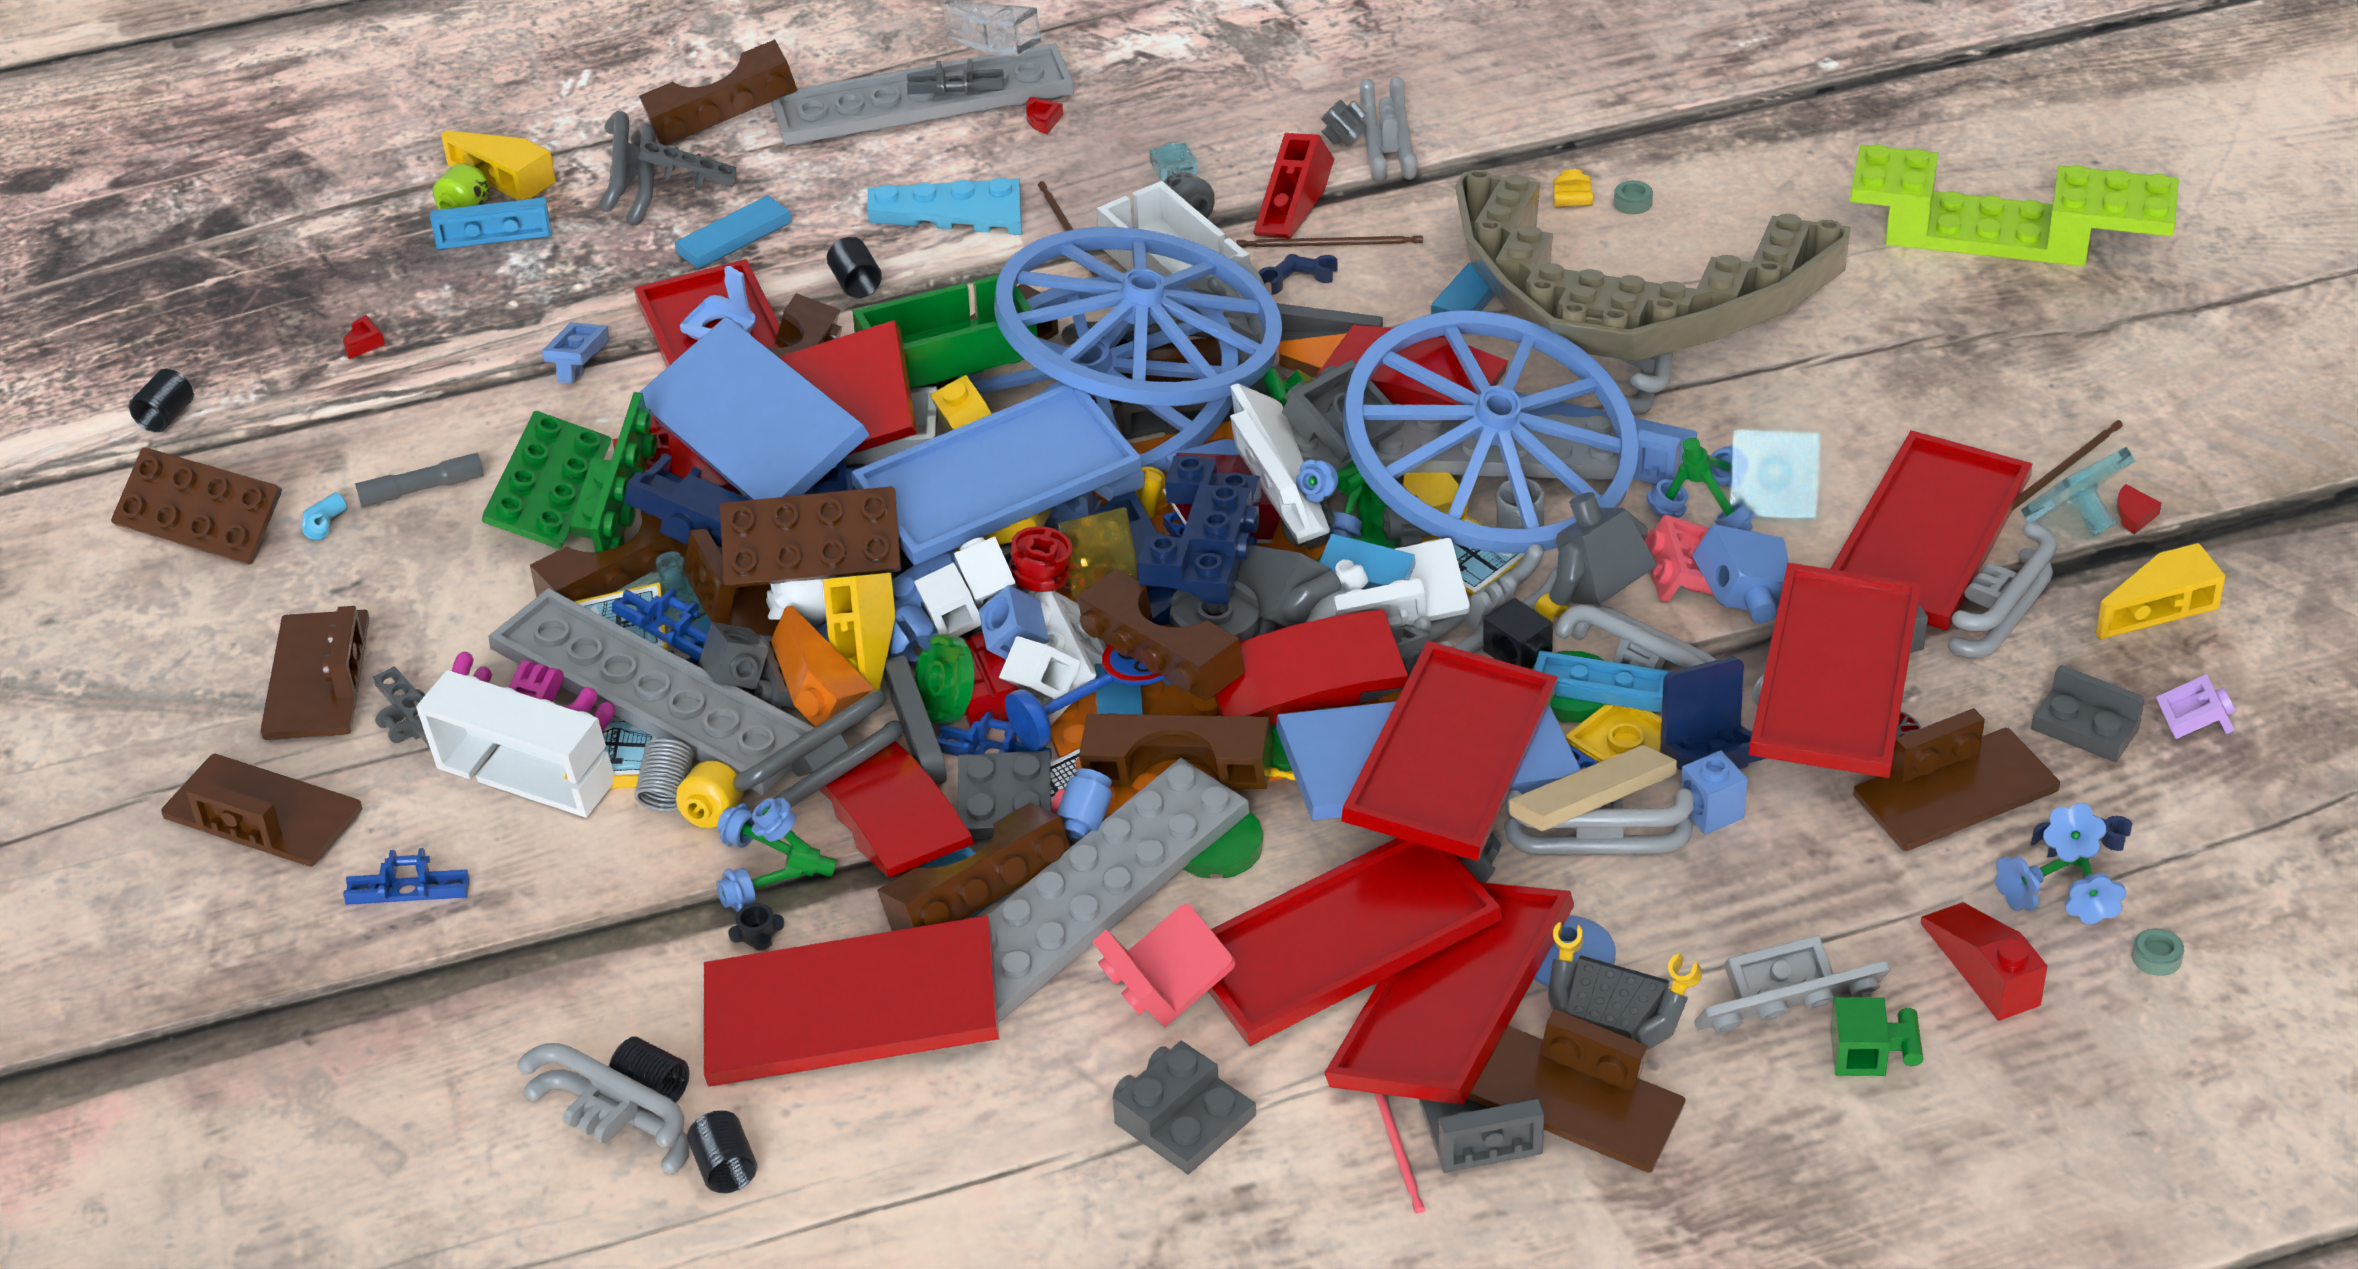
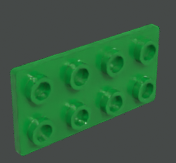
[570,392,657,552]
[482,411,612,549]

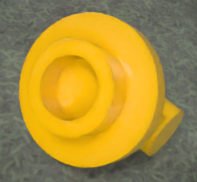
[1553,169,1593,207]
[1135,467,1166,518]

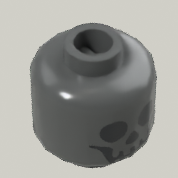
[1164,172,1215,218]

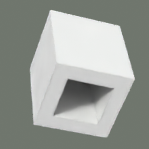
[954,537,1016,612]
[914,562,981,636]
[999,636,1080,700]

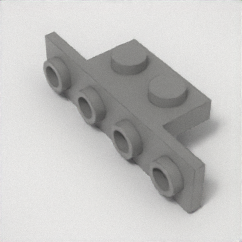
[1694,935,1891,1033]

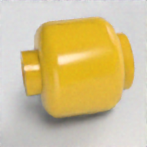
[676,761,744,829]

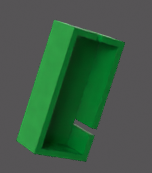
[852,274,1037,389]

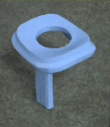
[680,266,756,340]

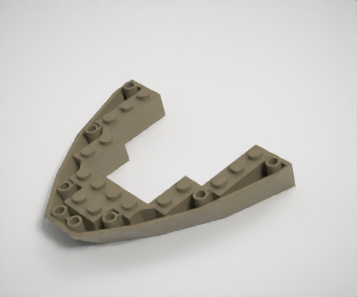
[1455,170,1851,361]

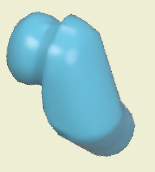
[302,492,347,540]

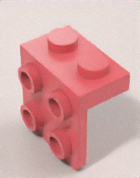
[1092,904,1236,1028]

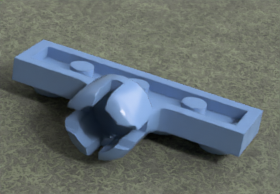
[816,549,957,665]

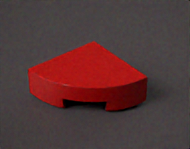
[1026,97,1063,134]
[343,315,385,359]
[2117,484,2162,535]

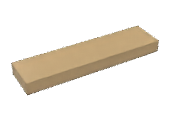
[1509,745,1677,832]

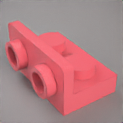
[1645,514,1714,602]

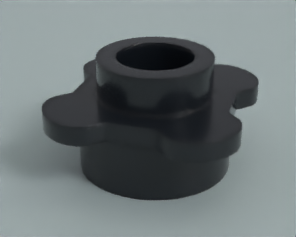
[728,903,785,950]

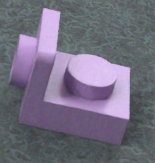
[2156,674,2236,739]

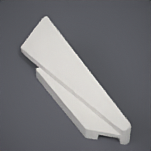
[1230,383,1330,544]

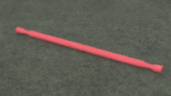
[1374,1093,1425,1213]

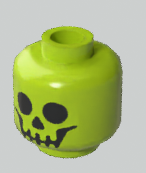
[433,164,489,210]

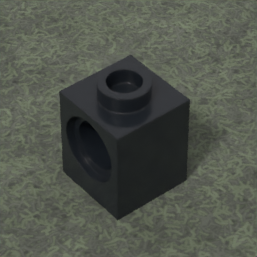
[1483,598,1553,669]

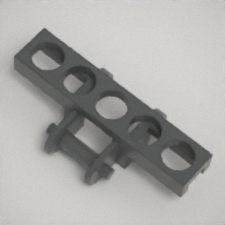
[907,59,1004,95]
[638,139,737,190]
[373,666,430,748]

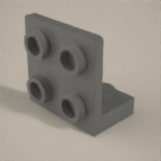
[1419,1099,1544,1173]

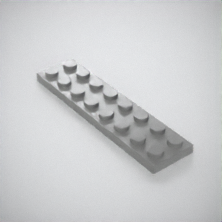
[771,43,1074,146]
[1288,414,1618,480]
[488,588,815,795]
[988,758,1249,1023]

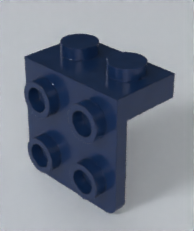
[1660,657,1767,771]

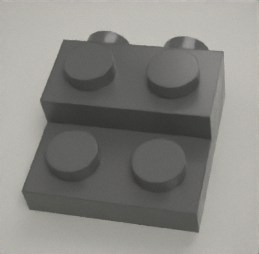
[1282,360,1406,463]
[1113,1040,1256,1175]

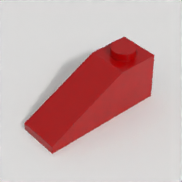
[1253,133,1334,239]
[1921,902,2048,1021]

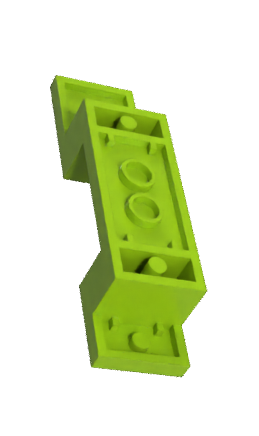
[1850,144,2179,267]

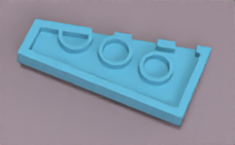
[867,178,1022,235]

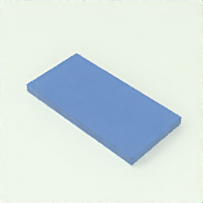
[639,316,870,500]
[851,384,1141,566]
[1276,702,1581,821]

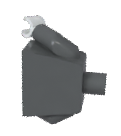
[1236,545,1368,638]

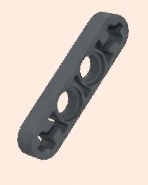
[884,655,947,784]

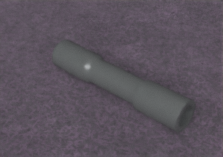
[355,452,484,507]

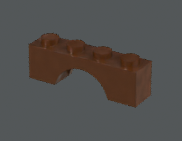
[639,39,798,146]
[766,293,842,357]
[530,511,679,602]
[1077,569,1245,701]
[1079,713,1274,789]
[877,803,1070,931]

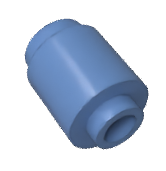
[1056,768,1113,841]

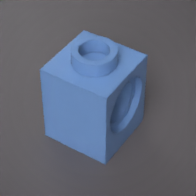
[978,585,1049,659]
[1680,750,1748,835]

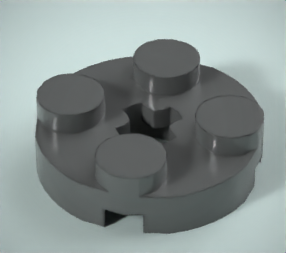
[1170,581,1260,642]

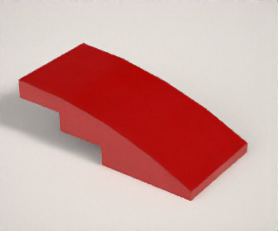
[1316,325,1508,421]
[1214,609,1408,725]
[819,741,974,878]

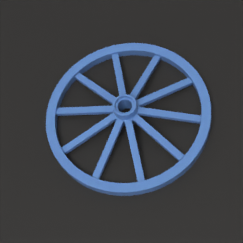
[994,227,1282,406]
[957,276,1241,491]
[1343,311,1639,553]

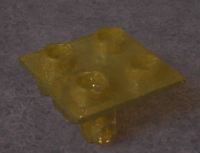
[1058,507,1139,603]

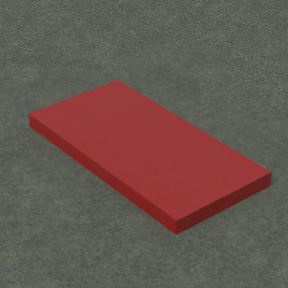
[634,259,781,367]
[667,320,917,492]
[1830,430,2033,631]
[1749,563,1922,778]
[1341,640,1558,861]
[1208,838,1502,1046]
[1324,882,1575,1105]
[704,915,999,1087]

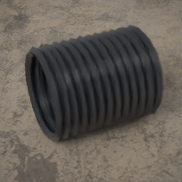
[826,237,882,298]
[128,368,194,433]
[608,1036,690,1103]
[687,1110,758,1193]

